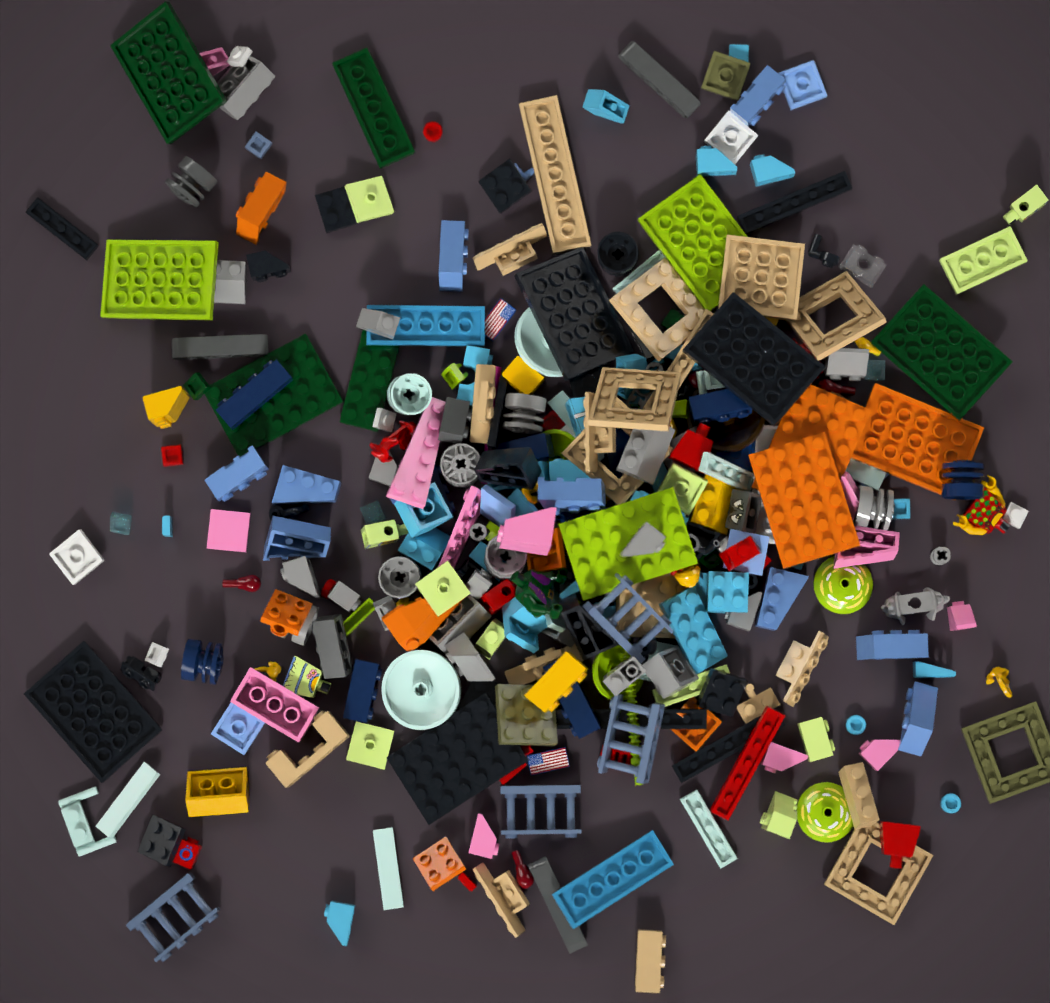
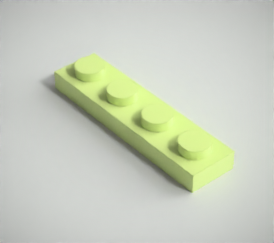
[652,664,730,707]

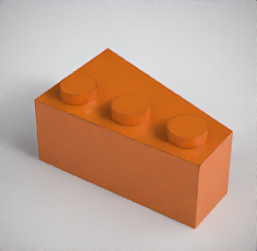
[236,172,287,245]

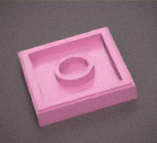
[207,509,251,553]

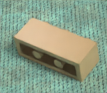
[838,762,880,829]
[635,929,666,993]

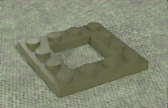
[961,701,1050,804]

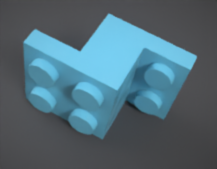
[695,571,749,613]
[502,597,547,653]

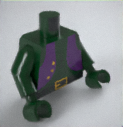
[510,568,568,619]

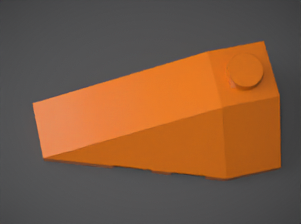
[382,597,463,652]

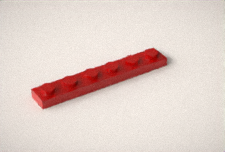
[710,706,785,820]

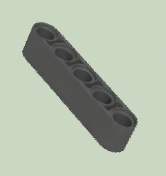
[618,41,701,119]
[172,334,269,360]
[528,856,588,954]

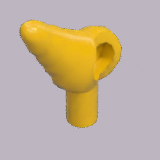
[854,337,881,356]

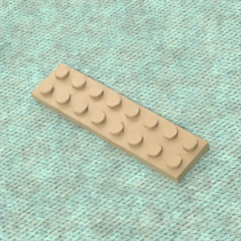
[519,95,591,255]

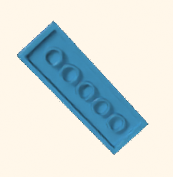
[366,305,485,346]
[551,830,674,929]

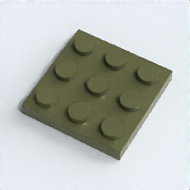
[495,684,558,746]

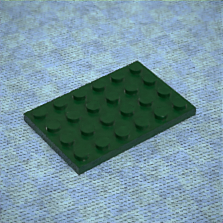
[110,1,227,144]
[871,284,1013,421]
[205,333,344,457]

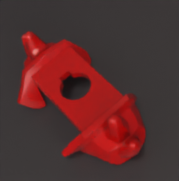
[369,420,417,463]

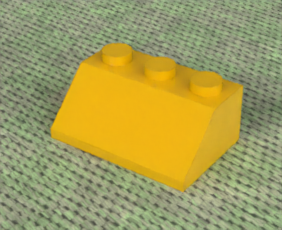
[142,386,190,429]
[689,474,739,535]
[524,651,588,712]
[185,767,249,817]

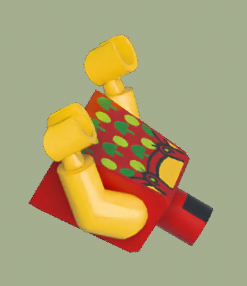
[953,475,1011,535]

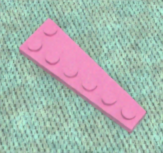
[386,397,446,509]
[437,485,481,569]

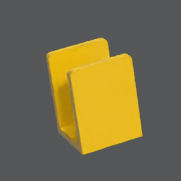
[502,356,544,395]

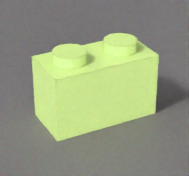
[797,717,835,762]

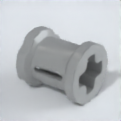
[469,523,489,542]
[930,547,951,565]

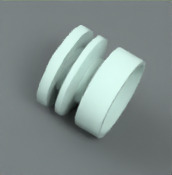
[387,374,432,415]

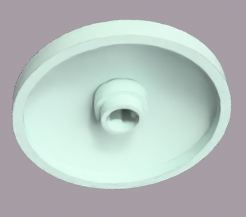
[514,307,563,377]
[382,650,461,730]

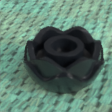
[676,381,693,401]

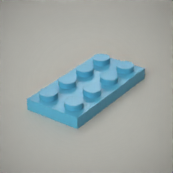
[659,586,728,674]

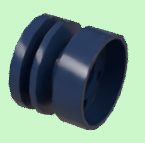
[942,460,984,500]
[181,639,224,685]

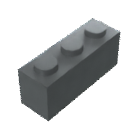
[312,614,353,679]

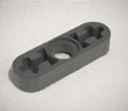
[626,362,664,410]

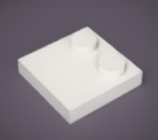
[704,111,758,164]
[49,529,105,585]

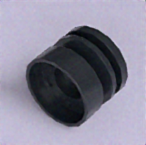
[597,231,639,277]

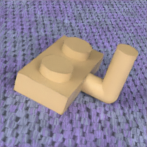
[737,684,780,724]

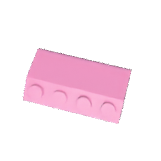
[230,667,319,743]

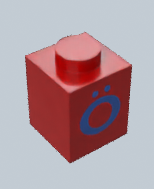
[173,837,202,869]

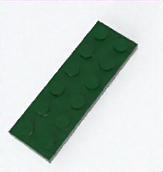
[332,48,415,169]
[339,330,400,432]

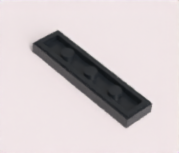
[25,197,99,261]
[487,375,510,451]

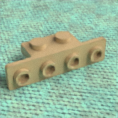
[473,223,547,276]
[470,364,496,444]
[583,392,616,473]
[776,631,829,707]
[505,643,584,685]
[473,862,530,938]

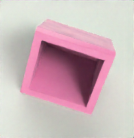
[497,507,556,556]

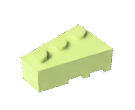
[760,791,797,839]

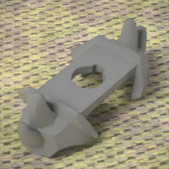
[881,587,950,625]

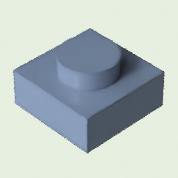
[245,132,272,159]

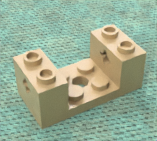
[265,711,350,788]

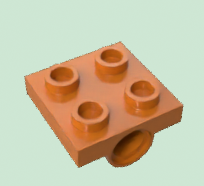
[527,528,566,572]
[260,589,313,637]
[670,697,722,752]
[412,837,466,891]

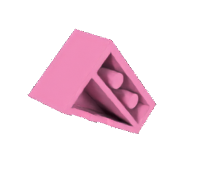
[833,525,900,569]

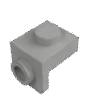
[373,596,396,631]

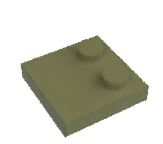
[701,51,751,101]

